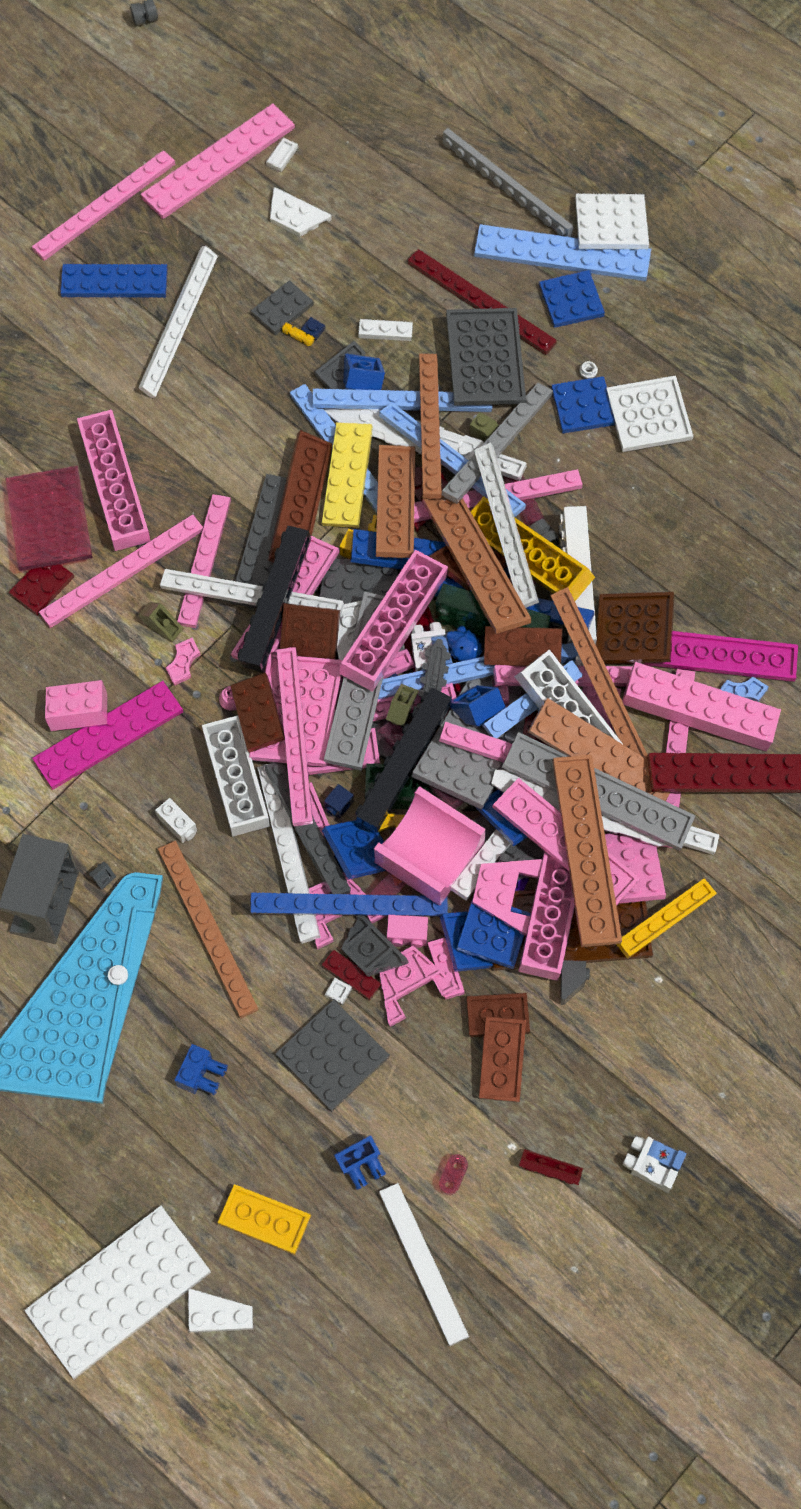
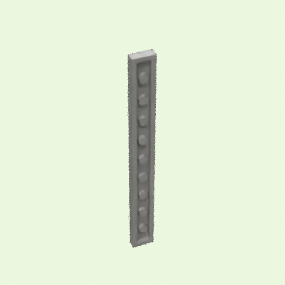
[443,128,573,237]
[442,383,553,504]

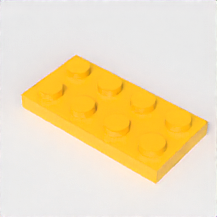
[218,1184,311,1255]

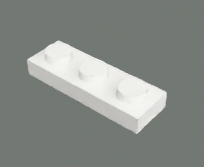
[359,319,413,341]

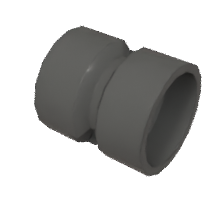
[130,0,158,26]
[529,519,560,546]

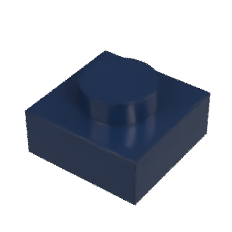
[301,317,326,341]

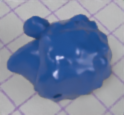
[446,626,483,662]

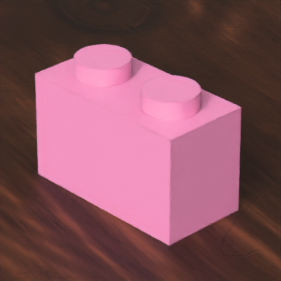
[387,915,428,948]

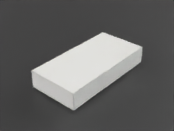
[266,138,298,172]

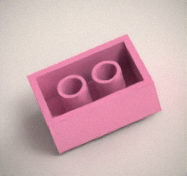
[45,680,107,731]

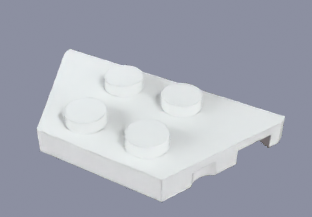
[270,187,331,237]

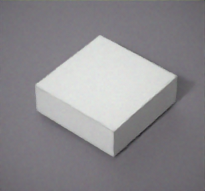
[325,978,352,1006]

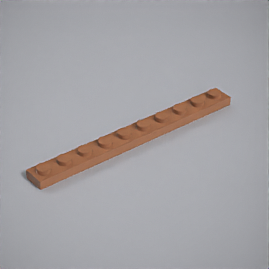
[419,354,442,499]
[551,587,648,760]
[158,841,258,1019]

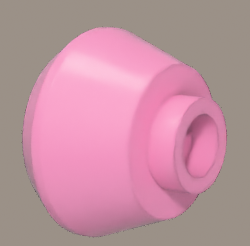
[219,686,237,711]

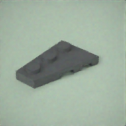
[314,341,366,389]

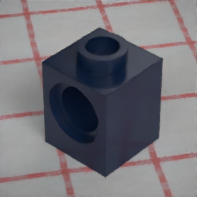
[324,784,354,819]

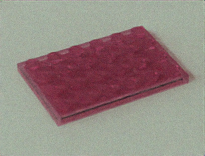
[6,466,93,571]

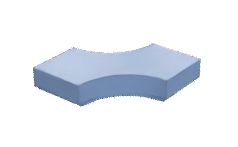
[720,677,769,702]

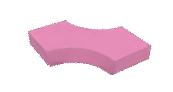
[166,638,200,686]

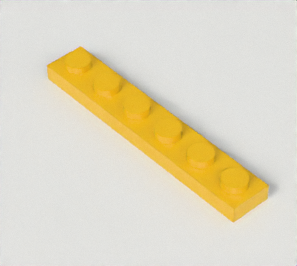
[616,878,717,959]

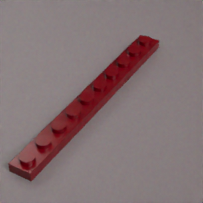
[408,249,557,355]

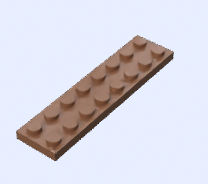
[376,445,415,558]
[528,698,670,801]

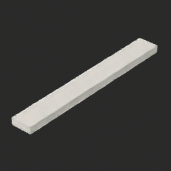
[379,1183,469,1346]

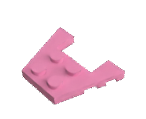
[472,859,543,935]
[309,872,387,949]
[380,946,459,1027]

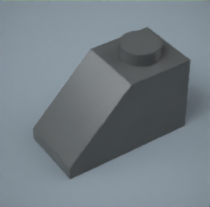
[560,960,590,1005]

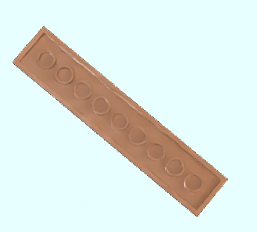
[422,495,531,634]
[552,755,622,947]

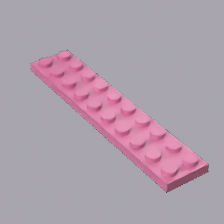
[141,104,295,219]

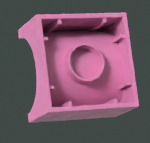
[374,786,485,906]

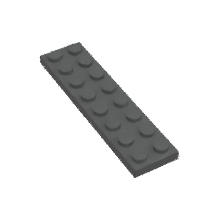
[231,474,287,609]

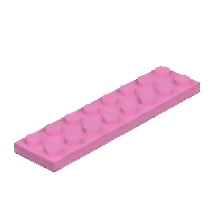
[231,536,340,671]
[492,778,640,906]

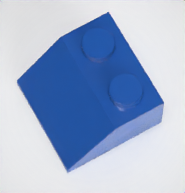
[343,354,385,390]
[450,685,506,726]

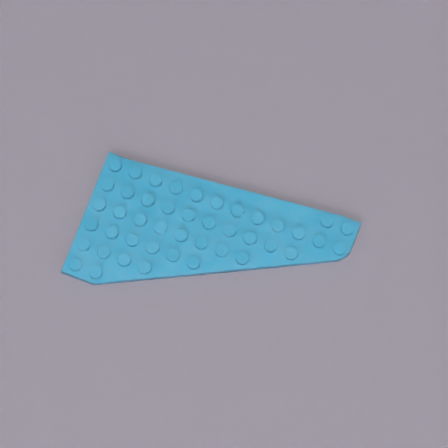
[0,872,163,1104]

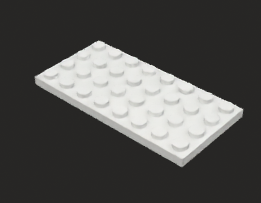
[24,1206,211,1379]

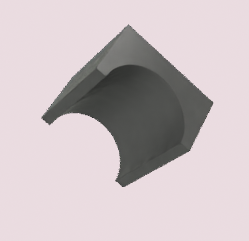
[0,833,79,944]

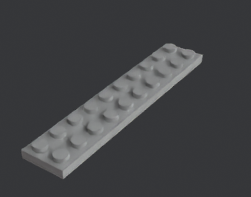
[324,592,385,771]
[502,732,696,851]

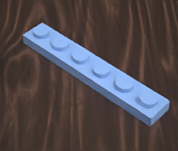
[482,660,583,738]

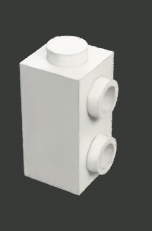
[155,798,197,843]

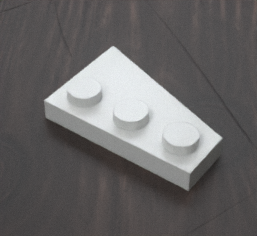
[188,1288,253,1333]

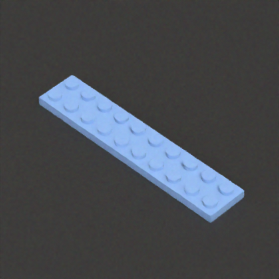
[474,225,651,281]

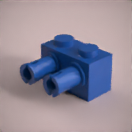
[175,1044,228,1095]
[334,1135,386,1190]

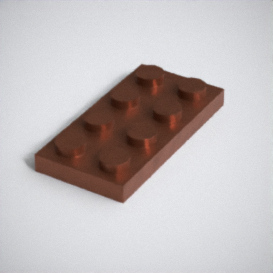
[484,626,562,666]
[231,672,285,753]
[479,1017,526,1102]

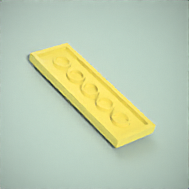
[322,423,373,528]

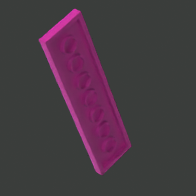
[644,631,798,682]
[32,681,183,790]

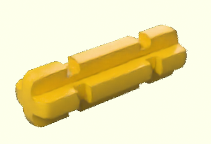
[282,323,314,346]

